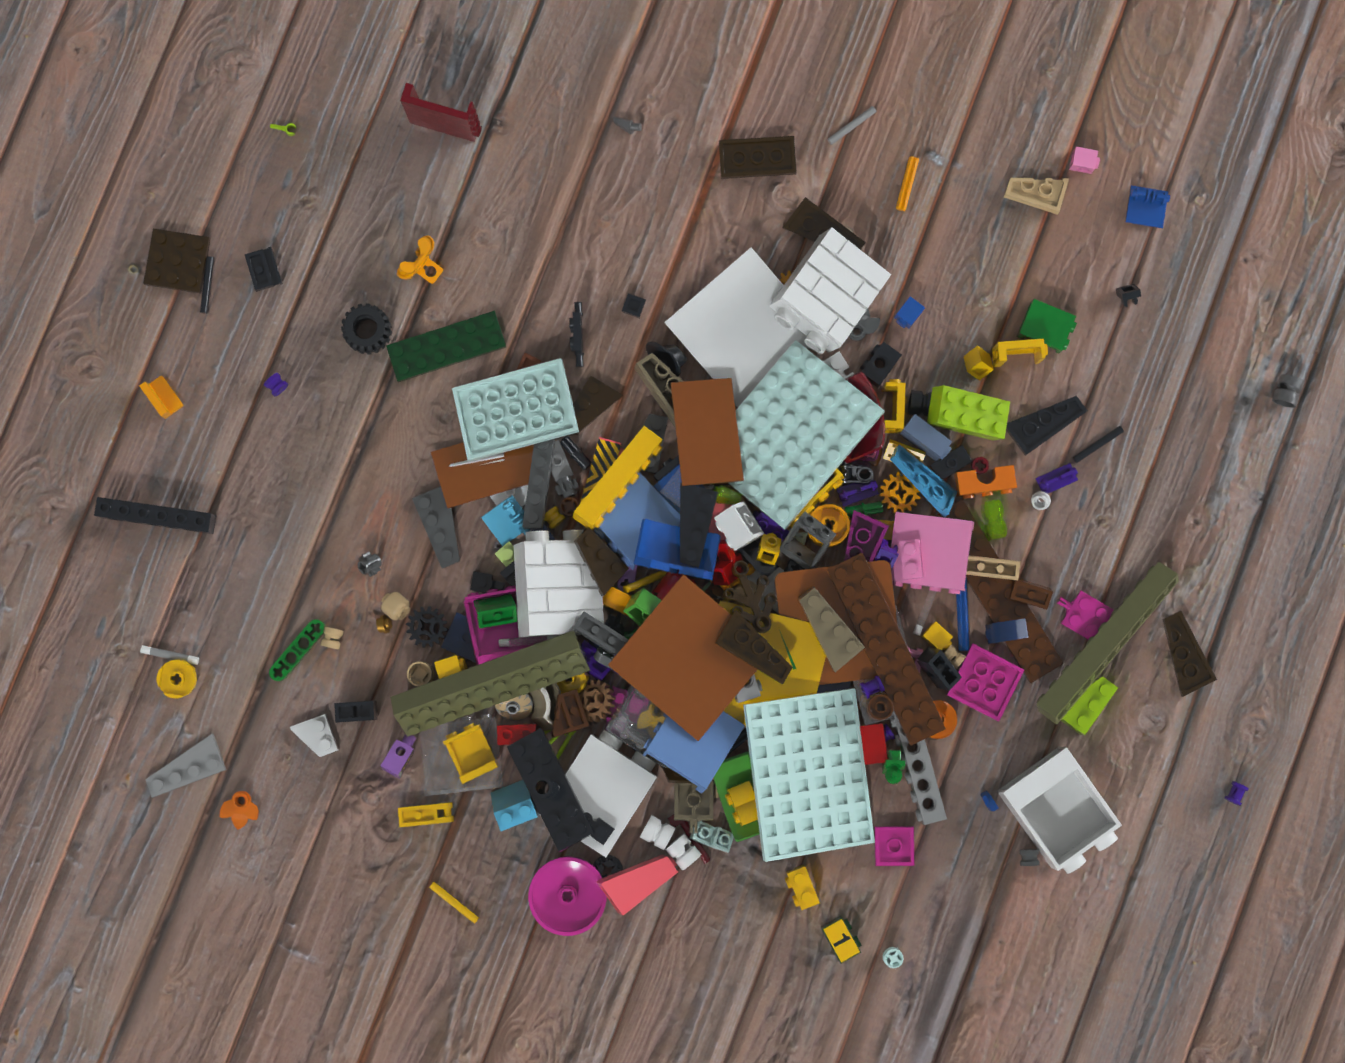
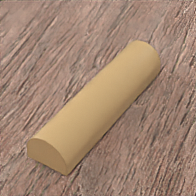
[966,555,1021,580]

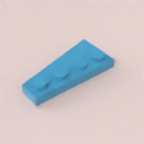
[890,445,957,518]

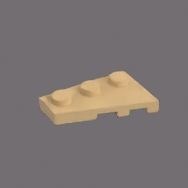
[1004,178,1069,215]

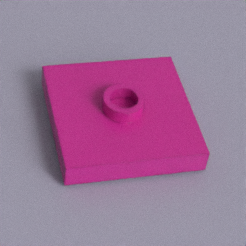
[874,826,915,866]

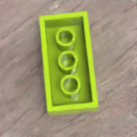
[927,385,1010,440]

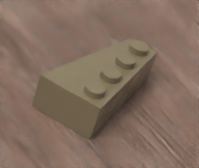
[634,353,684,429]
[798,586,865,672]

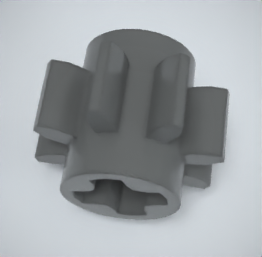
[555,476,579,498]
[357,551,382,577]

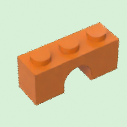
[954,465,1017,500]

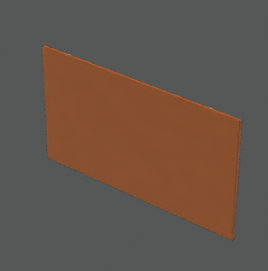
[671,378,744,486]
[431,442,551,509]

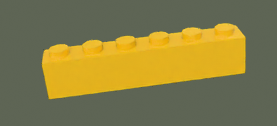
[573,426,663,530]

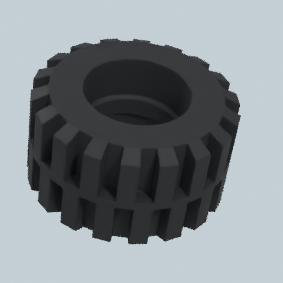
[341,303,392,355]

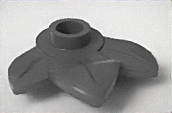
[849,308,880,341]

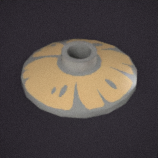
[495,693,533,721]

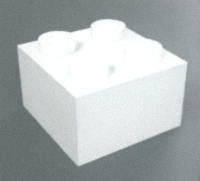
[714,501,764,551]

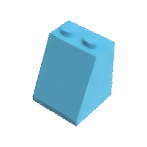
[490,780,540,831]

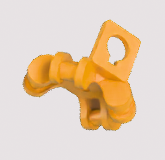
[397,235,443,284]

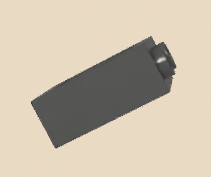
[780,511,836,569]

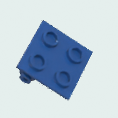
[1125,185,1170,229]

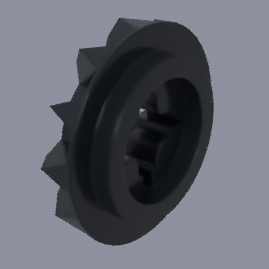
[593,855,623,878]

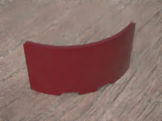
[844,372,885,464]

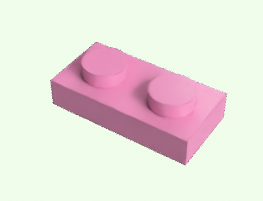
[899,539,923,580]

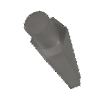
[613,116,642,134]

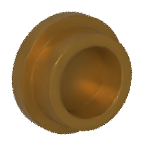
[376,614,392,634]

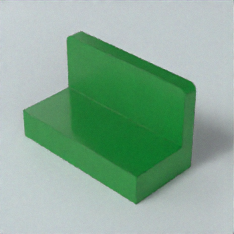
[473,594,517,629]

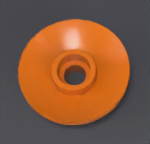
[930,700,957,739]

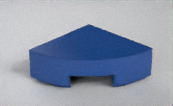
[980,791,999,811]

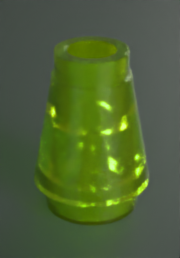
[713,485,742,504]

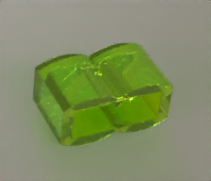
[981,499,1007,541]

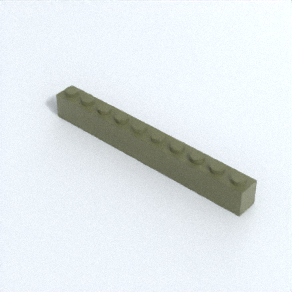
[1036,562,1179,724]

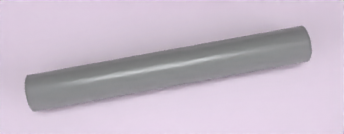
[827,106,877,145]

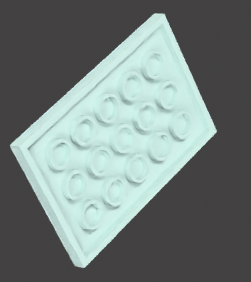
[452,358,579,462]

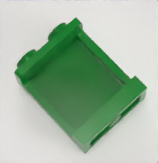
[1016,299,1077,354]

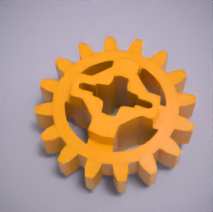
[879,472,921,513]

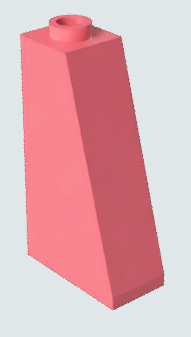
[597,854,678,916]

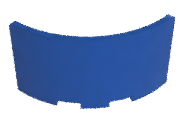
[634,519,721,580]

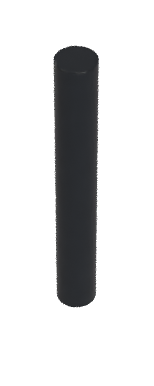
[200,256,214,314]
[1072,426,1124,463]

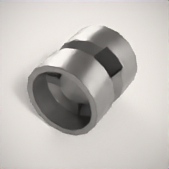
[1272,374,1304,408]

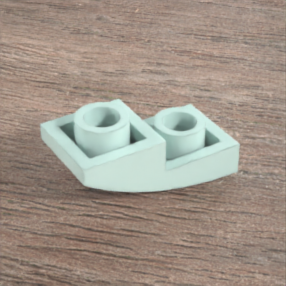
[689,821,734,853]

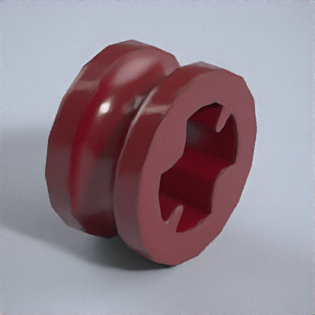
[971,457,989,475]

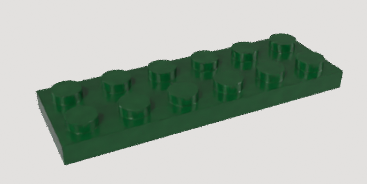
[386,310,507,383]

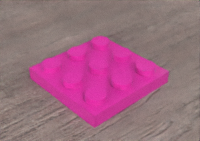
[946,643,1024,722]

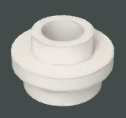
[1031,491,1051,510]

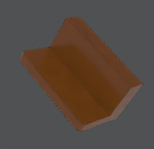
[1009,579,1053,610]

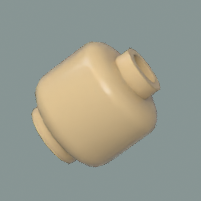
[381,592,410,620]

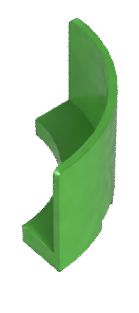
[713,751,760,842]

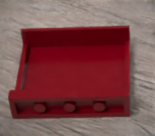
[400,83,482,142]

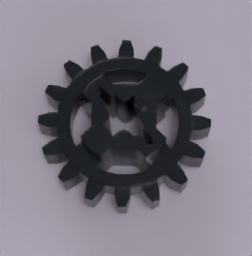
[406,606,448,648]

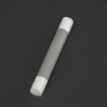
[140,645,199,665]

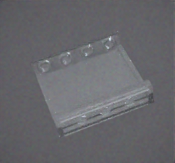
[420,714,504,796]

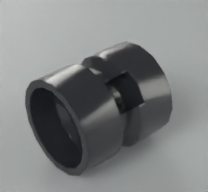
[908,390,932,417]

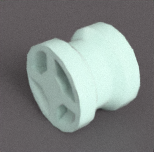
[883,947,904,968]

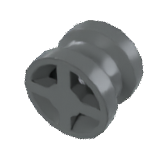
[1019,849,1040,866]

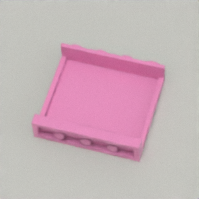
[891,512,974,594]

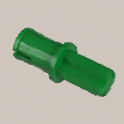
[844,502,883,518]

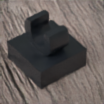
[1116,284,1141,307]

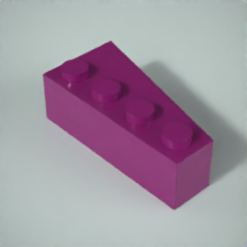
[844,510,889,562]

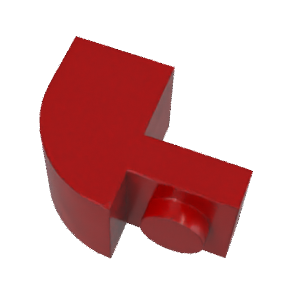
[712,540,742,586]

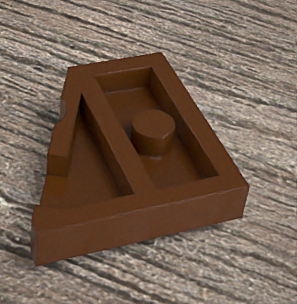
[552,689,589,738]

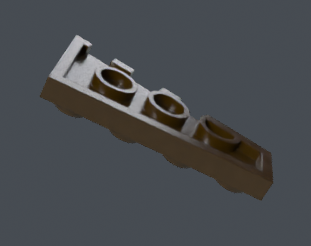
[715,610,793,684]
[1162,611,1217,697]

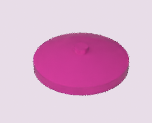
[528,856,607,936]

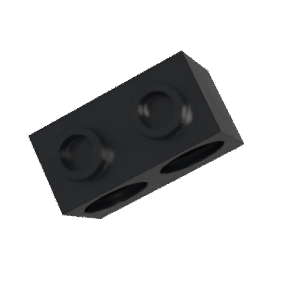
[334,701,378,723]

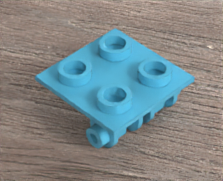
[481,495,531,546]

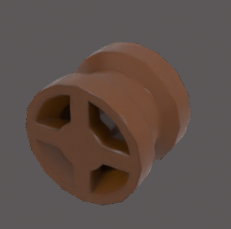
[560,497,579,517]

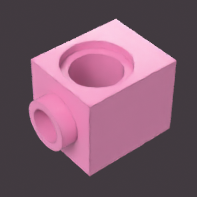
[1069,146,1100,174]

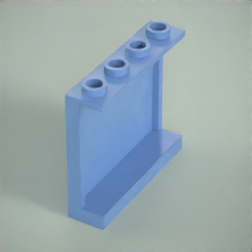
[594,472,680,570]
[643,711,745,793]

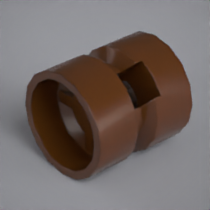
[866,694,894,721]

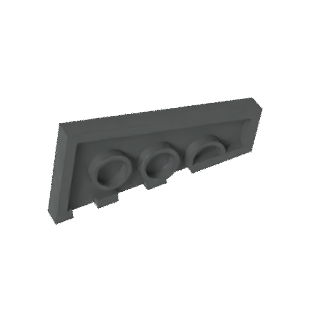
[412,486,460,569]

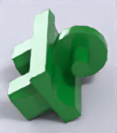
[882,750,905,784]

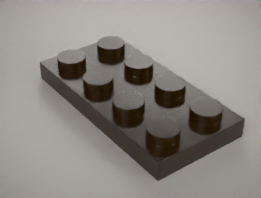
[719,136,797,179]

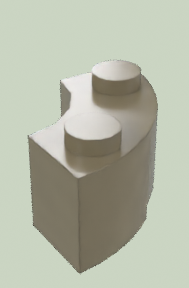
[529,683,561,731]

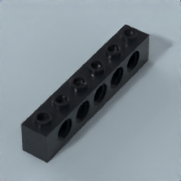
[94,497,216,534]

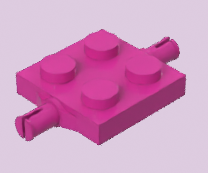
[1057,590,1113,640]

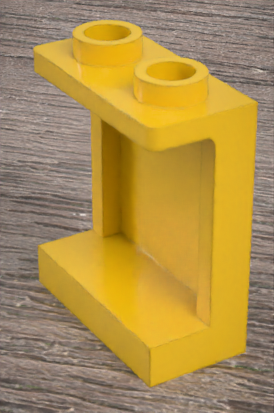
[992,339,1048,367]
[882,379,906,434]
[443,723,499,784]

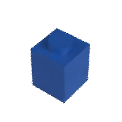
[894,296,925,329]

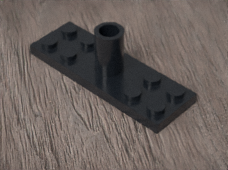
[507,728,595,852]

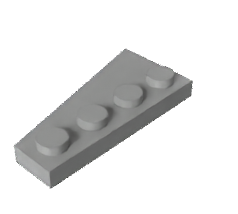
[145,734,226,798]

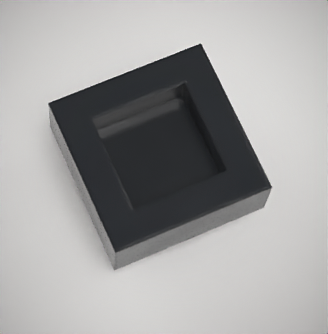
[622,293,646,319]

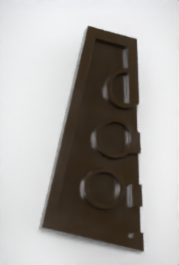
[782,197,866,250]

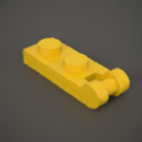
[398,802,454,827]

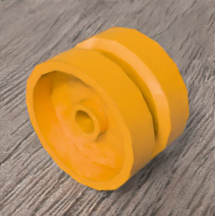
[807,504,850,548]

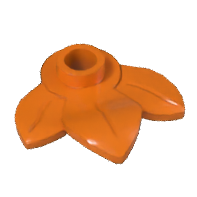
[220,791,259,830]

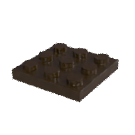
[143,228,211,294]

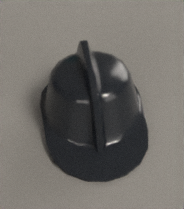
[646,341,688,377]

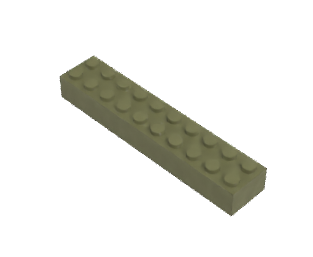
[390,630,590,737]

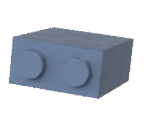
[899,414,952,462]

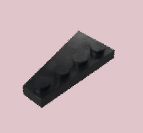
[1006,396,1088,456]
[680,482,718,568]

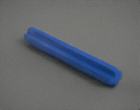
[956,577,969,651]

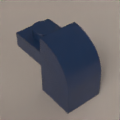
[985,618,1029,644]

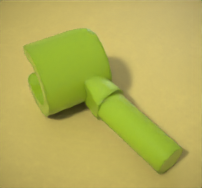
[270,123,296,137]

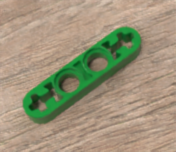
[269,619,326,681]

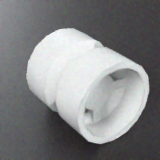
[640,815,675,850]
[665,833,702,871]

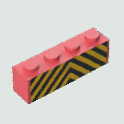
[581,437,624,502]

